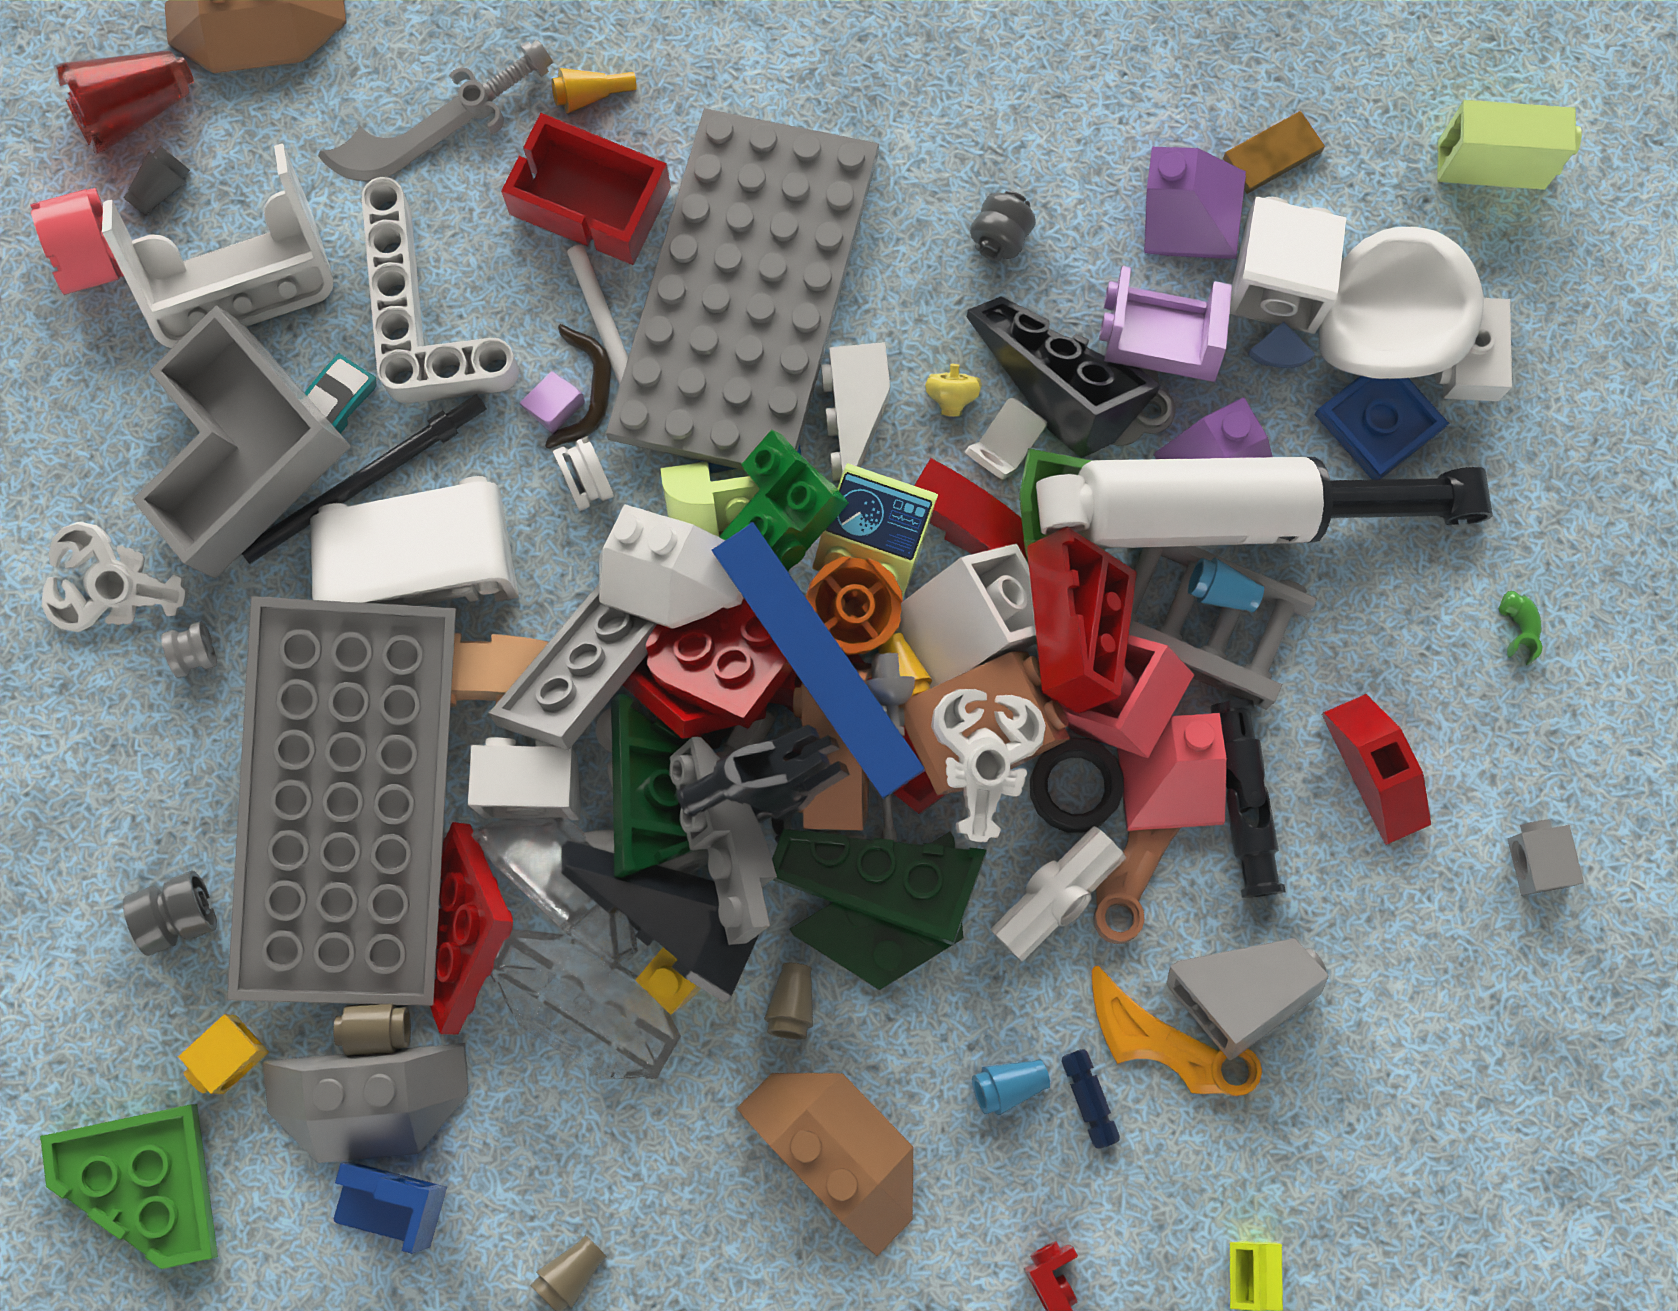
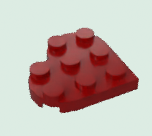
[646,599,793,729]

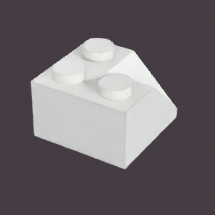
[468,737,581,820]

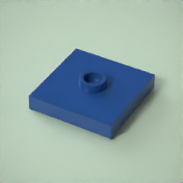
[1314,375,1450,480]

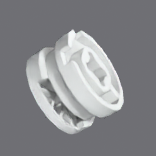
[553,436,614,511]

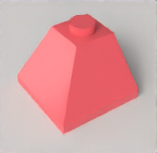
[1117,713,1227,831]

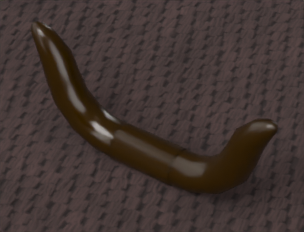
[545,324,611,449]

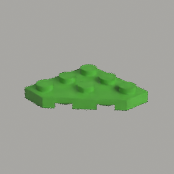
[40,1104,218,1269]

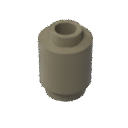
[333,1003,411,1056]

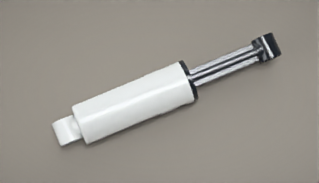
[1036,457,1493,548]

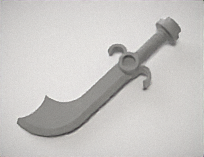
[318,40,553,181]

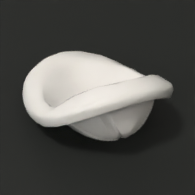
[1319,227,1484,379]

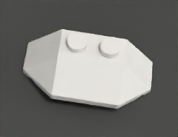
[599,504,743,629]

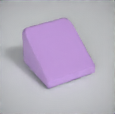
[519,371,585,434]

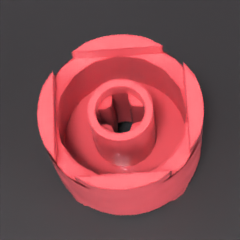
[30,188,124,295]

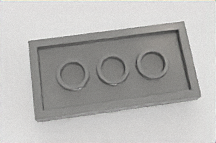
[489,584,657,750]

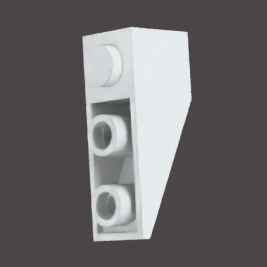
[821,342,890,481]

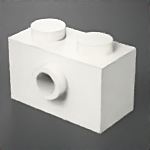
[1435,298,1512,401]

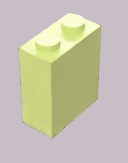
[1437,100,1582,190]

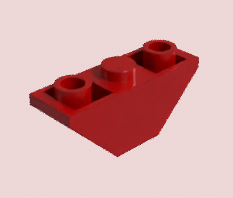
[1321,694,1431,845]

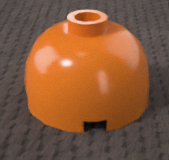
[805,556,903,655]

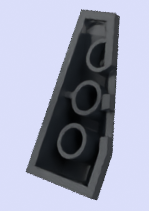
[966,296,1161,458]
[561,840,759,1003]

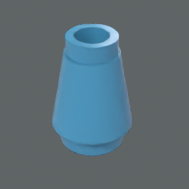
[1188,557,1264,613]
[972,1059,1050,1115]

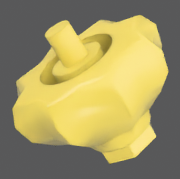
[925,364,982,417]

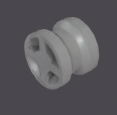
[161,621,217,678]

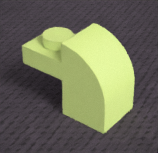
[660,461,760,537]

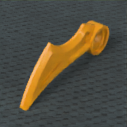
[1091,965,1262,1096]

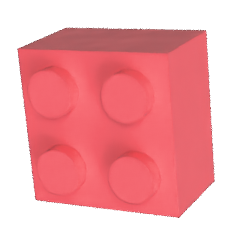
[1051,635,1194,758]

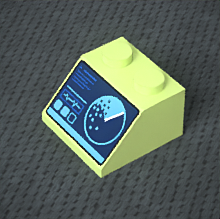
[812,463,938,599]

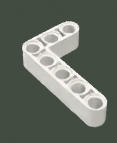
[362,177,519,403]

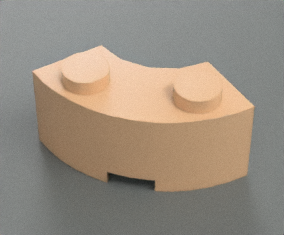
[450,633,549,707]

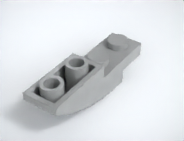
[670,737,777,945]

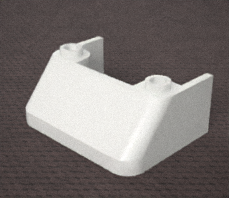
[102,143,333,348]

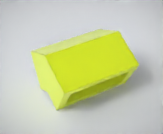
[1230,1241,1283,1311]

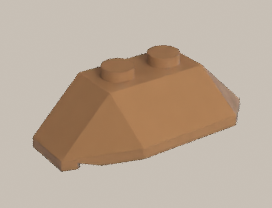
[164,0,347,74]
[736,1073,914,1256]

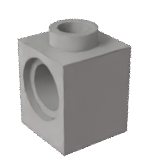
[1507,819,1584,896]

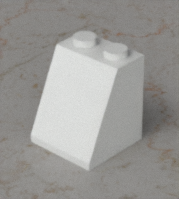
[1229,197,1346,334]
[894,544,1037,688]

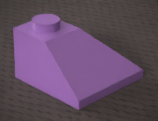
[1144,146,1246,259]
[1154,397,1273,459]

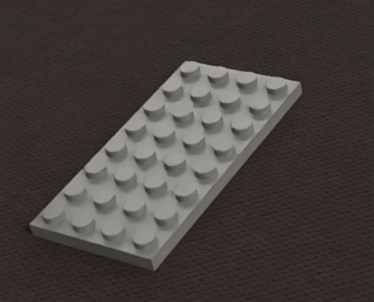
[606,108,879,470]
[227,596,456,1006]

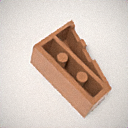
[793,663,872,830]

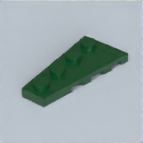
[772,829,987,945]

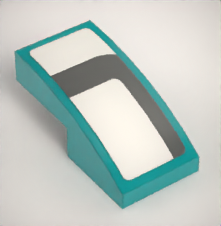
[305,353,377,434]

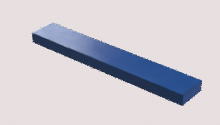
[712,522,925,799]

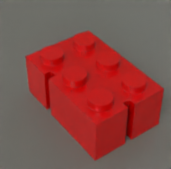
[501,113,671,265]

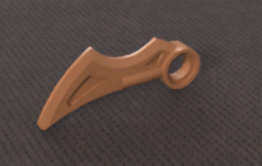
[1093,805,1182,944]

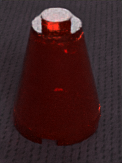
[54,50,194,154]

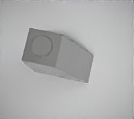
[1166,938,1329,1061]

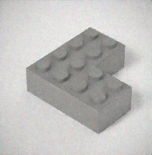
[132,305,351,579]

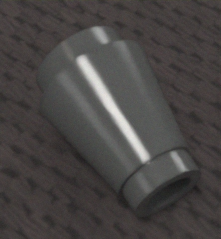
[123,146,190,216]

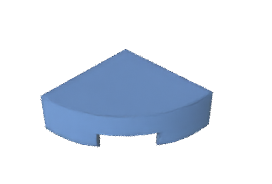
[1248,321,1315,368]

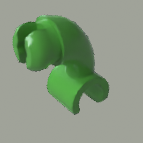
[1498,591,1543,665]

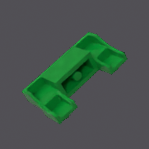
[719,429,849,599]

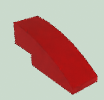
[914,458,1026,559]

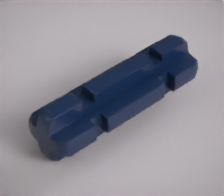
[1061,1049,1120,1149]

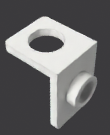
[965,398,1047,480]

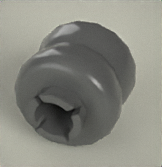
[970,191,1036,261]

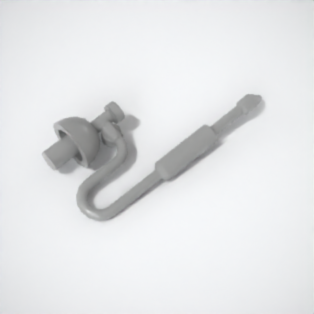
[866,653,915,842]

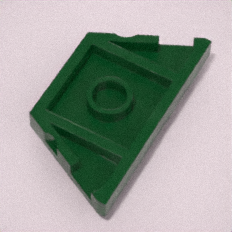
[611,694,701,878]
[790,831,964,991]

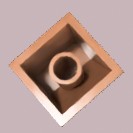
[899,651,1070,795]

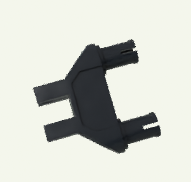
[677,725,850,823]

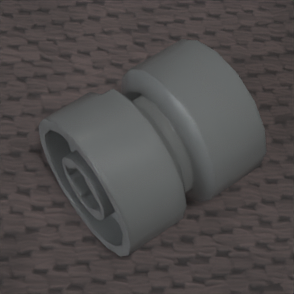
[123,870,217,956]

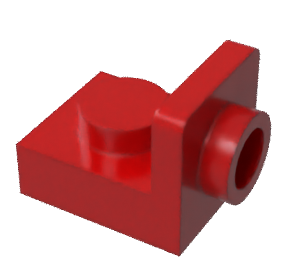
[1024,1241,1078,1311]

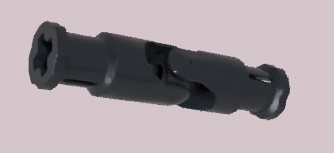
[1210,699,1286,898]

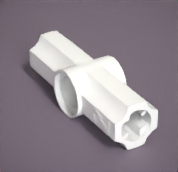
[990,826,1126,962]

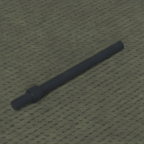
[242,394,487,564]

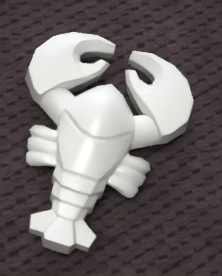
[41,522,189,632]
[931,689,1046,842]

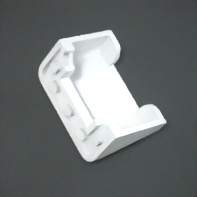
[310,476,519,606]

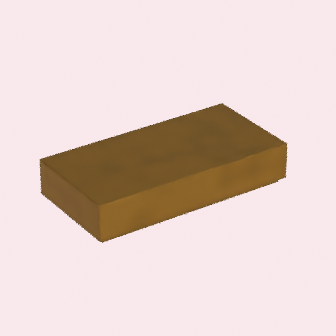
[1223,110,1325,194]

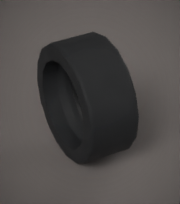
[1029,738,1124,833]

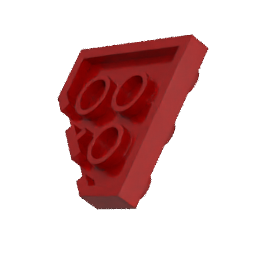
[430,822,513,1035]

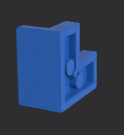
[333,1162,447,1254]

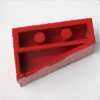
[1027,526,1137,713]

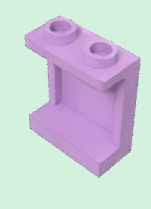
[1099,266,1232,382]

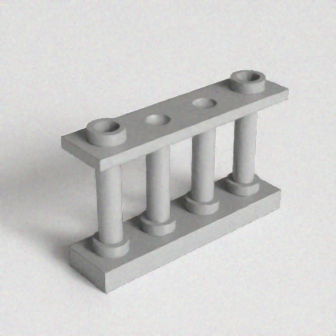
[1129,546,1317,710]

